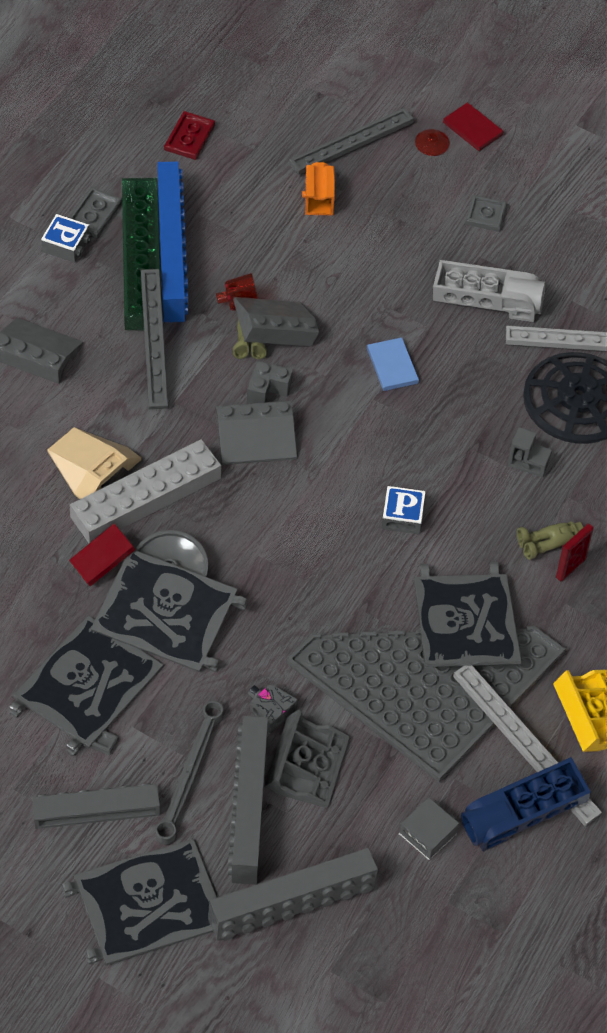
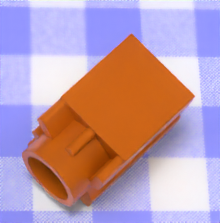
[302,162,334,216]

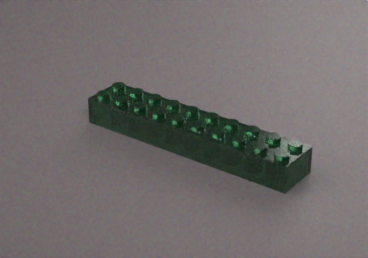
[122,178,160,330]

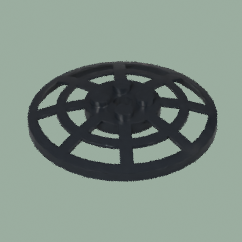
[523,352,607,444]

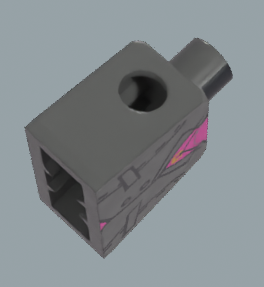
[248,684,297,734]

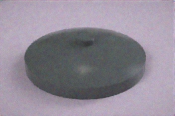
[136,530,209,577]

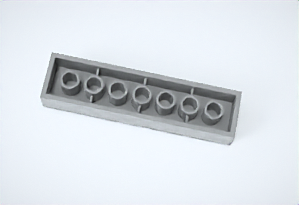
[70,439,221,543]

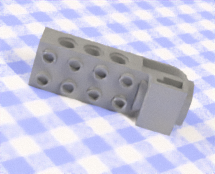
[433,260,546,322]

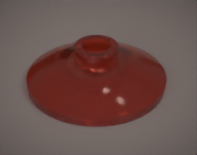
[415,129,449,156]

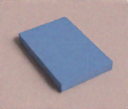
[367,338,419,391]

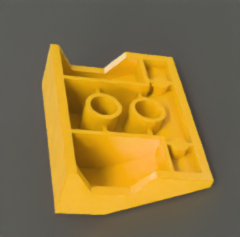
[553,670,607,752]

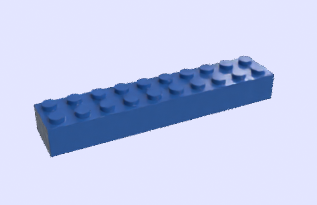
[157,161,188,322]

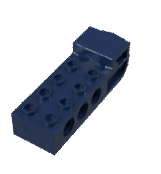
[461,757,591,852]

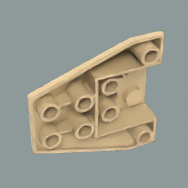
[47,427,141,499]

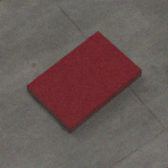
[443,102,503,151]
[164,111,215,160]
[556,523,594,582]
[69,524,136,586]

